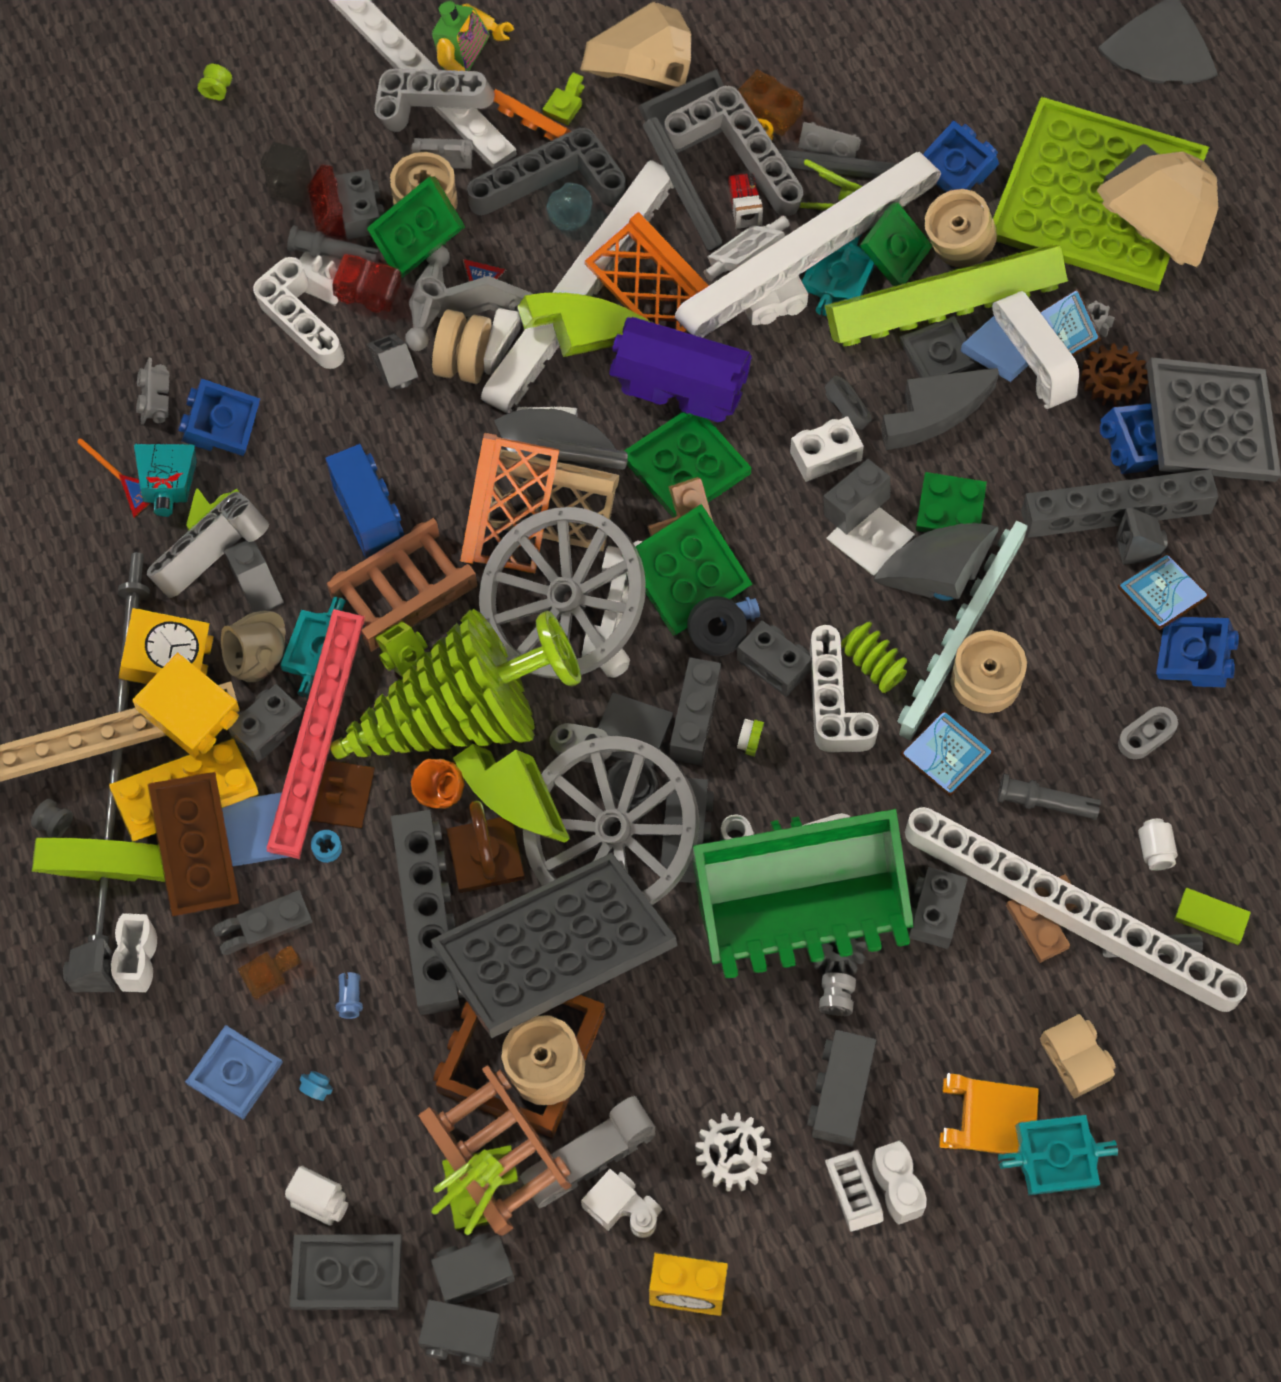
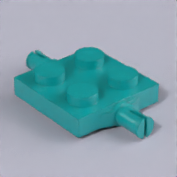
[802,234,875,316]
[280,597,362,698]
[998,1115,1118,1195]

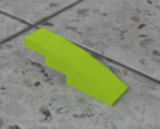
[32,838,165,882]

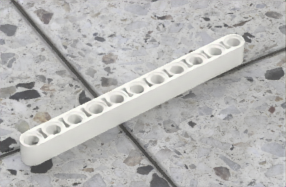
[675,152,941,338]
[481,160,674,414]
[905,807,1247,1012]

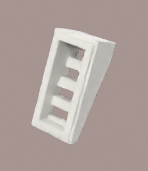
[484,308,521,375]
[825,1150,883,1232]

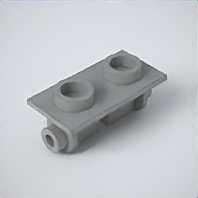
[798,122,861,158]
[412,138,473,169]
[136,358,170,425]

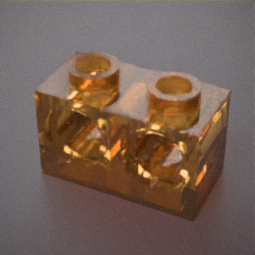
[738,69,804,136]

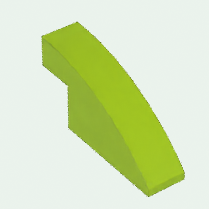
[517,293,650,357]
[453,744,570,843]

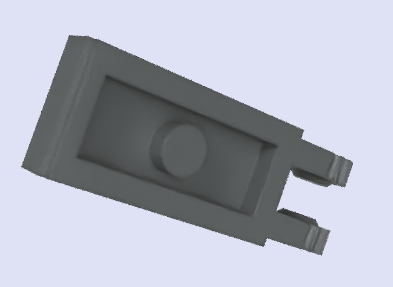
[213,890,312,955]

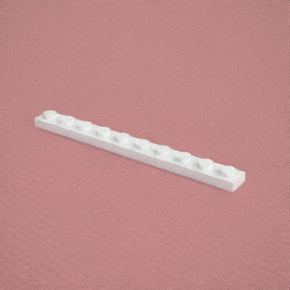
[329,0,517,169]

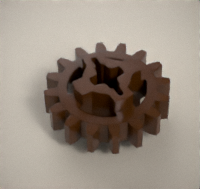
[1080,343,1148,407]

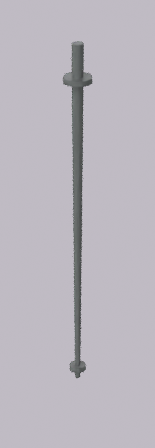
[88,552,150,944]

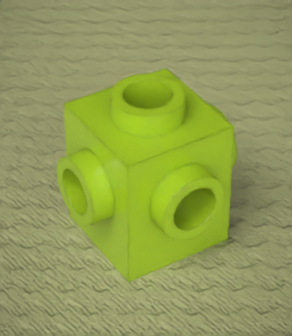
[375,621,428,677]

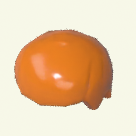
[411,759,465,809]

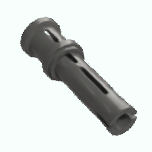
[287,225,380,268]
[997,773,1101,820]

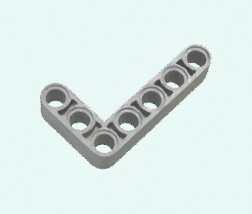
[664,85,803,216]

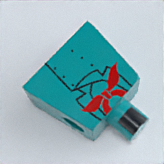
[134,444,197,517]

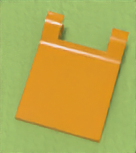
[939,1074,1038,1154]

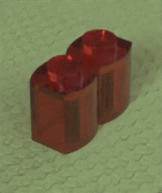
[332,254,401,312]

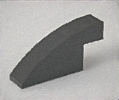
[881,368,999,450]

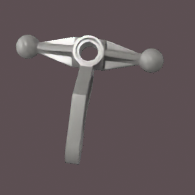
[405,246,532,351]

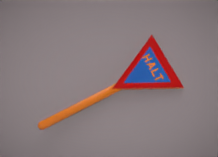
[77,439,150,518]

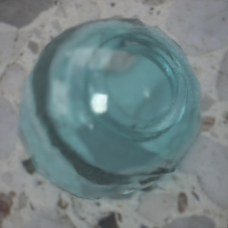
[546,182,593,231]

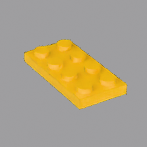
[109,738,258,842]

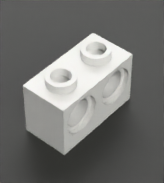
[790,417,864,482]

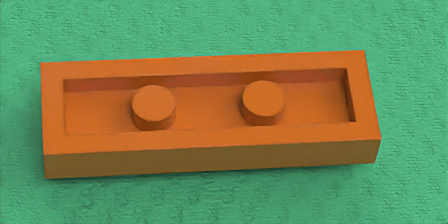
[494,89,571,140]

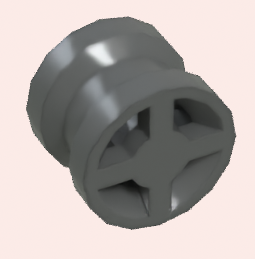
[31,799,73,838]

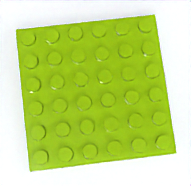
[993,97,1209,292]

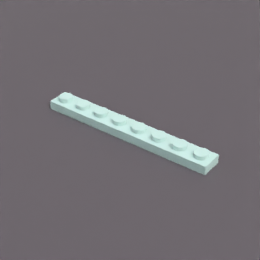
[897,520,1028,741]

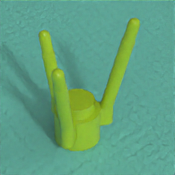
[799,159,863,210]
[431,1149,505,1235]

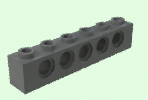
[1021,469,1219,538]
[391,810,464,1015]

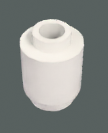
[1138,818,1178,871]

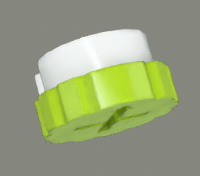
[737,719,764,757]

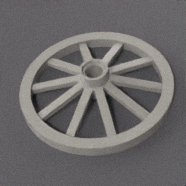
[479,507,646,679]
[523,736,699,905]

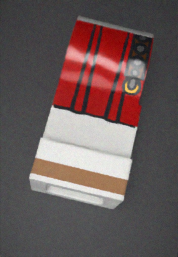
[729,173,763,229]

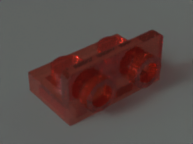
[307,164,346,237]

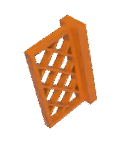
[584,212,709,333]
[460,433,559,573]

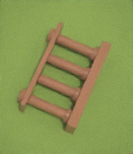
[327,518,477,652]
[418,1065,572,1236]

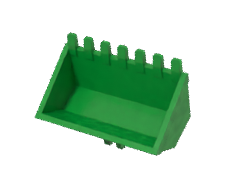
[693,809,914,978]

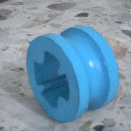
[311,830,342,863]

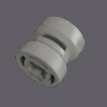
[819,973,856,1016]

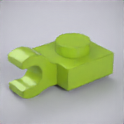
[542,72,585,126]

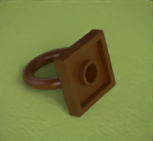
[446,800,525,893]

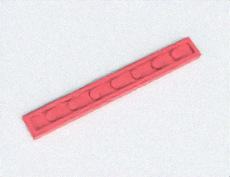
[266,609,365,859]

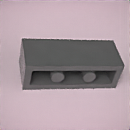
[670,657,721,766]
[661,777,714,883]
[807,1030,876,1147]

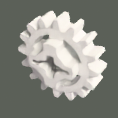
[695,1112,772,1191]

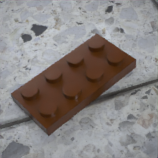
[147,772,239,917]

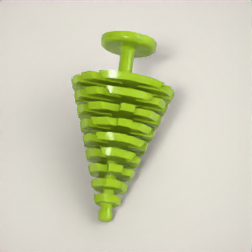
[330,609,581,759]

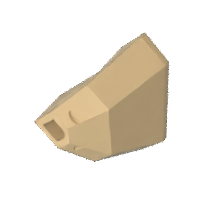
[581,2,691,91]
[1097,152,1218,267]

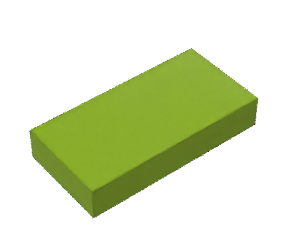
[1174,888,1251,945]

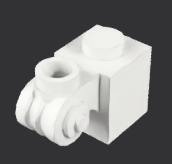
[581,1169,662,1238]

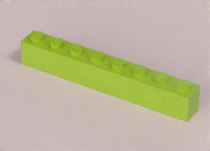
[825,244,1068,346]

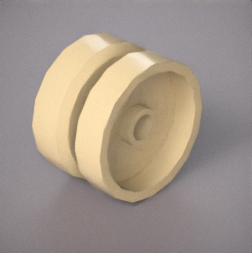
[390,152,458,210]
[925,189,997,268]
[432,309,492,384]
[950,630,1027,714]
[501,1016,585,1105]

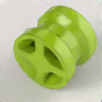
[197,64,232,101]

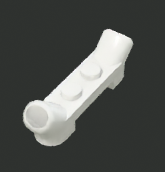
[582,540,642,678]

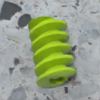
[841,621,907,693]

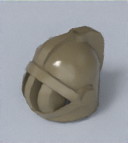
[221,610,286,682]

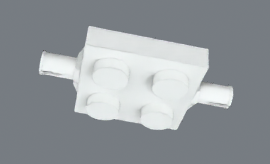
[704,216,790,281]

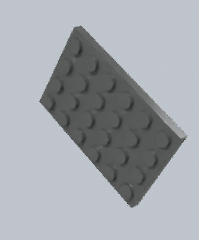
[431,853,677,1039]

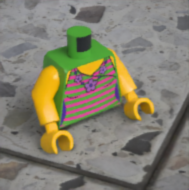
[432,1,514,71]

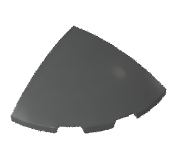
[1098,0,1218,84]
[494,408,617,500]
[874,523,999,599]

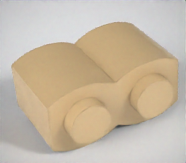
[1040,1014,1115,1099]

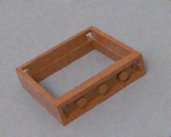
[433,995,605,1138]

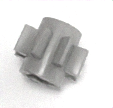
[1086,301,1115,337]

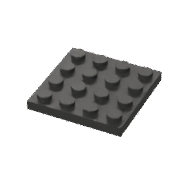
[1146,358,1281,482]

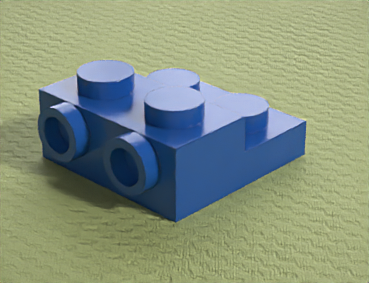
[923,120,999,193]
[178,378,260,456]
[1100,404,1159,474]
[1156,617,1239,687]

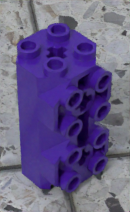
[609,317,752,422]

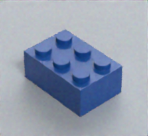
[325,444,404,559]

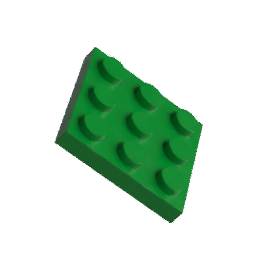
[624,412,752,518]
[622,504,752,636]

